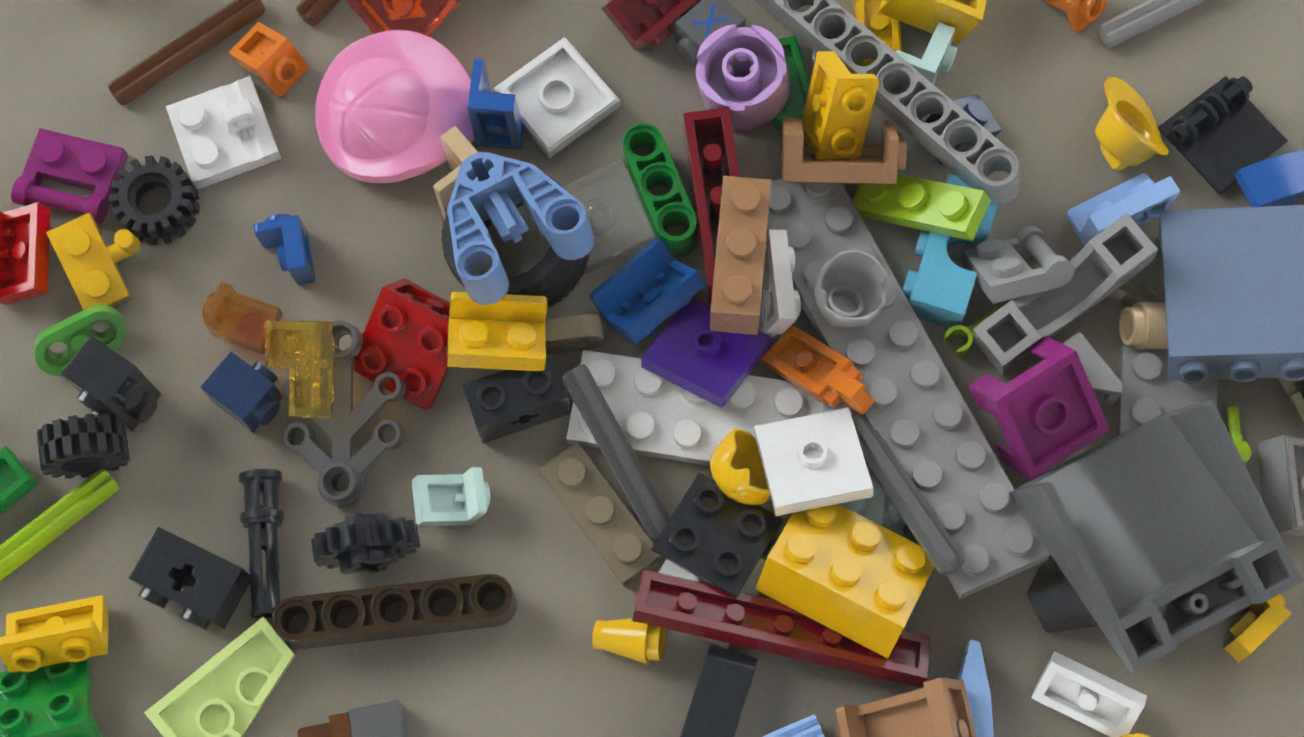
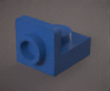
[253,214,316,285]

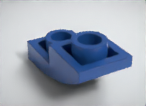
[1234,150,1304,207]

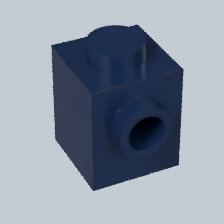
[200,351,284,433]

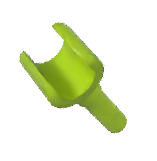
[945,307,998,357]
[1227,406,1252,466]

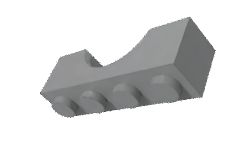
[973,213,1158,376]

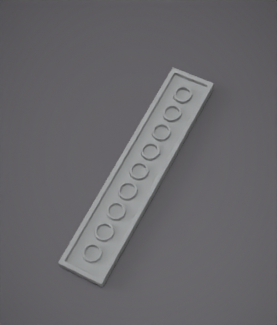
[767,178,1050,599]

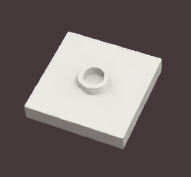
[494,37,620,159]
[754,407,873,516]

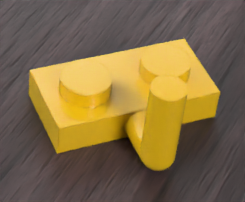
[46,213,141,310]

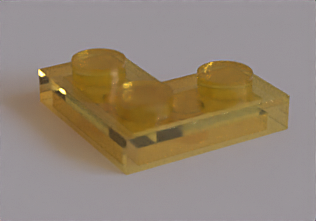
[265,321,335,418]

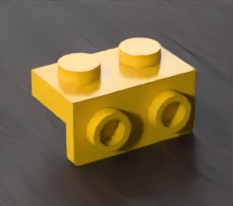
[0,595,109,673]

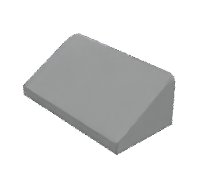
[1258,435,1304,536]

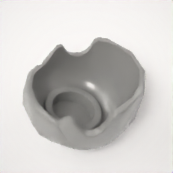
[814,249,888,328]

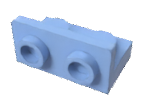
[1066,173,1180,246]

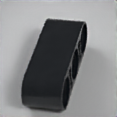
[680,644,758,737]

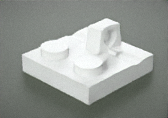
[165,76,282,190]

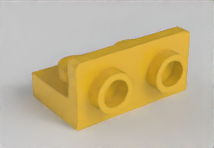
[801,51,879,160]
[447,291,548,371]

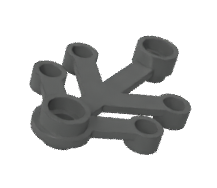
[282,320,406,507]

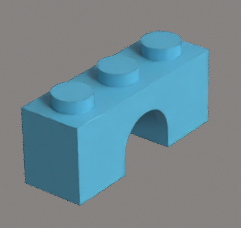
[903,174,998,328]

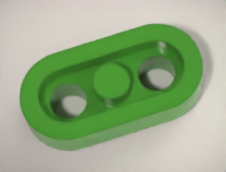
[34,305,126,376]

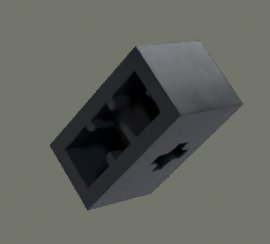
[462,354,571,443]
[129,527,250,630]

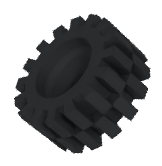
[109,155,200,245]
[37,414,130,479]

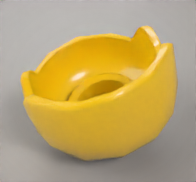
[710,428,771,506]

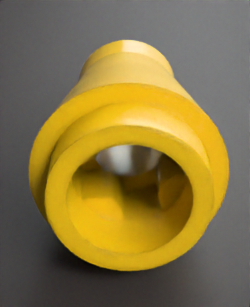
[592,618,667,665]

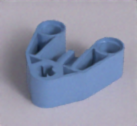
[447,152,595,305]

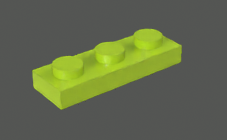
[852,174,991,241]

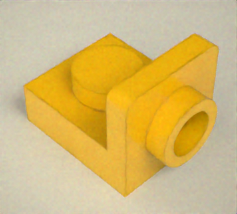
[1224,594,1292,663]

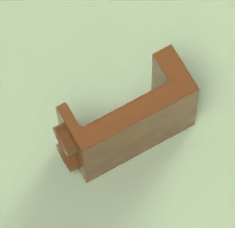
[781,117,907,184]
[835,677,976,737]

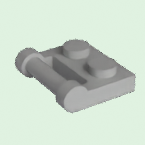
[963,226,1075,304]

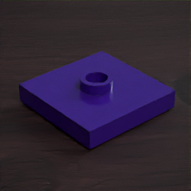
[641,298,772,409]

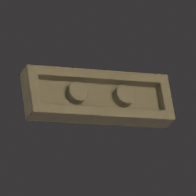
[539,442,662,587]

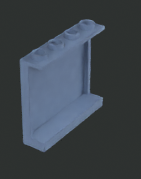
[1158,205,1304,384]

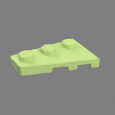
[144,616,296,737]

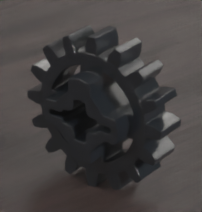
[311,512,420,575]

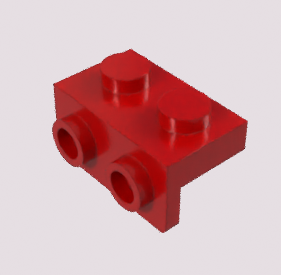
[0,202,51,305]

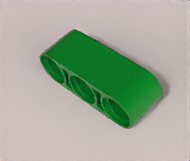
[622,123,697,258]

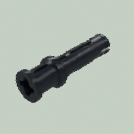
[238,469,284,618]

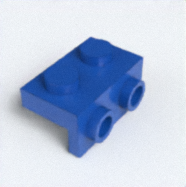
[589,239,706,344]

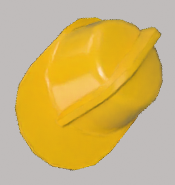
[1094,76,1169,171]

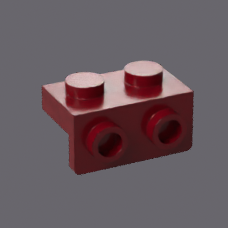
[601,0,702,50]

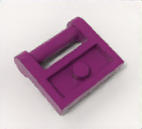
[11,128,129,224]

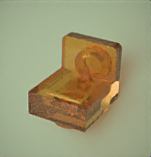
[202,281,283,354]

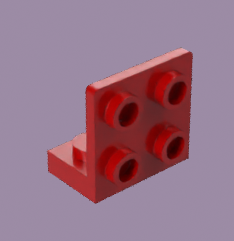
[353,278,450,410]

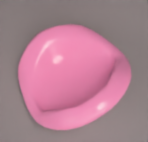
[315,30,475,184]

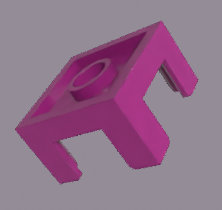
[968,336,1110,480]

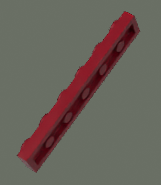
[632,569,931,688]

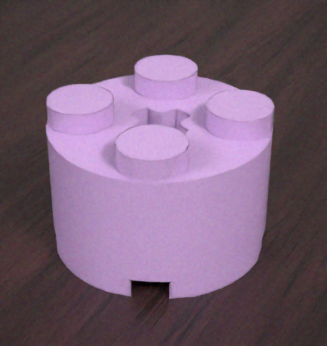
[695,24,791,133]

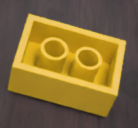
[755,504,935,659]

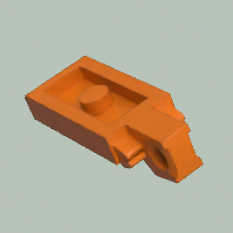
[761,325,875,415]

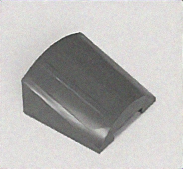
[1009,399,1303,672]

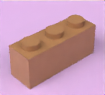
[710,176,772,335]

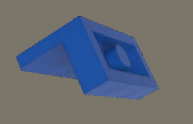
[467,59,524,150]

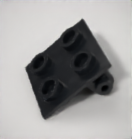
[1158,76,1288,194]
[651,472,783,598]

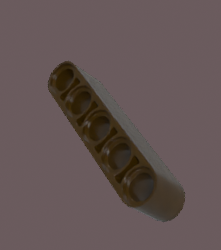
[272,574,517,649]

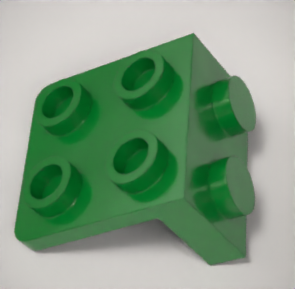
[0,658,104,737]

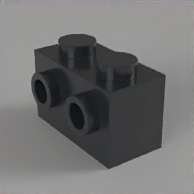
[61,336,161,431]

